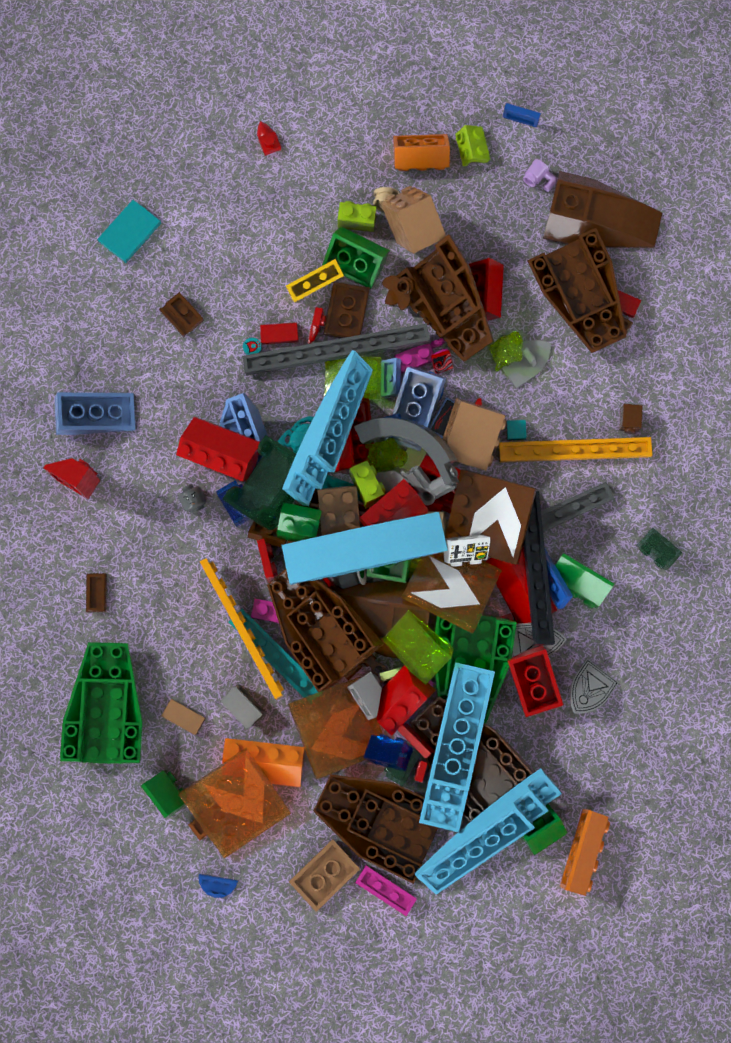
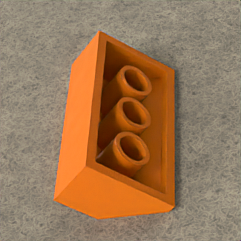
[222,738,305,787]
[560,809,610,896]

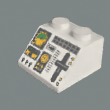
[444,535,490,566]

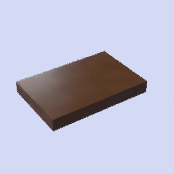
[323,282,370,338]

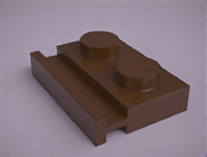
[159,292,204,338]

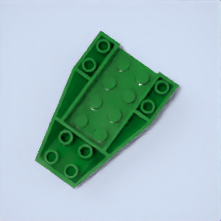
[432,611,517,724]
[60,642,143,764]

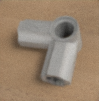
[405,465,457,505]

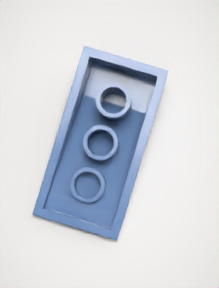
[384,366,446,451]
[55,392,135,435]

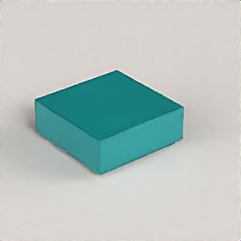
[506,420,527,440]

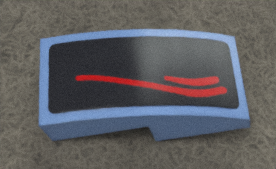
[429,397,455,439]

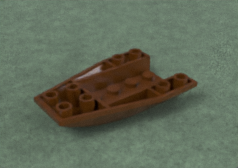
[543,171,662,248]
[527,228,627,353]
[328,580,435,663]

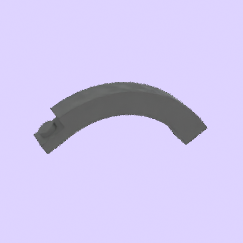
[354,418,459,486]

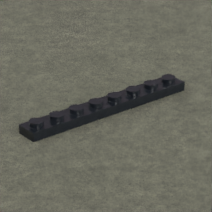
[523,491,555,646]

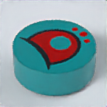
[243,338,262,355]

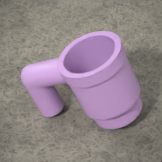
[523,159,557,192]

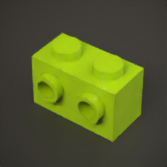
[337,201,376,232]
[349,461,386,508]

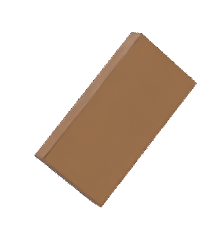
[162,699,206,735]

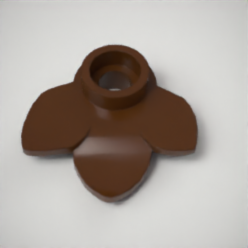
[382,275,414,310]

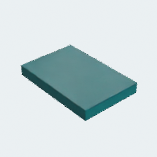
[97,200,161,263]

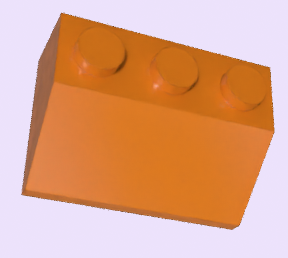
[393,134,450,171]

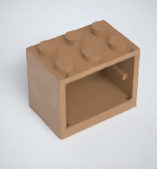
[381,186,446,254]
[443,397,506,471]

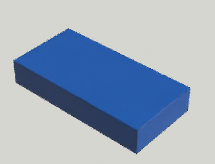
[503,103,541,127]

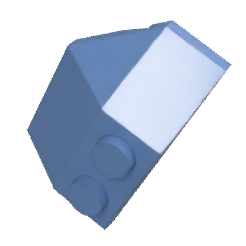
[220,393,271,471]

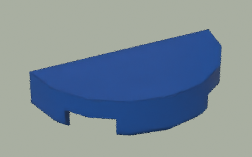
[199,874,239,898]

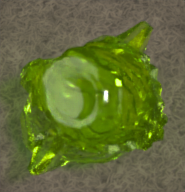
[489,331,523,372]
[365,437,408,473]

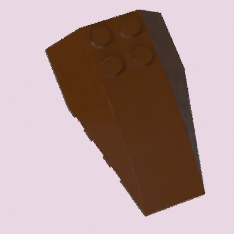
[396,234,494,362]

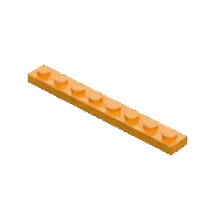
[499,437,652,463]
[200,558,284,700]

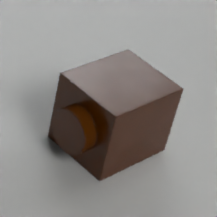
[619,404,643,434]

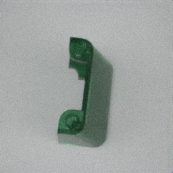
[222,435,296,530]

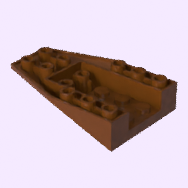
[267,569,384,692]
[410,697,536,822]
[313,774,438,884]

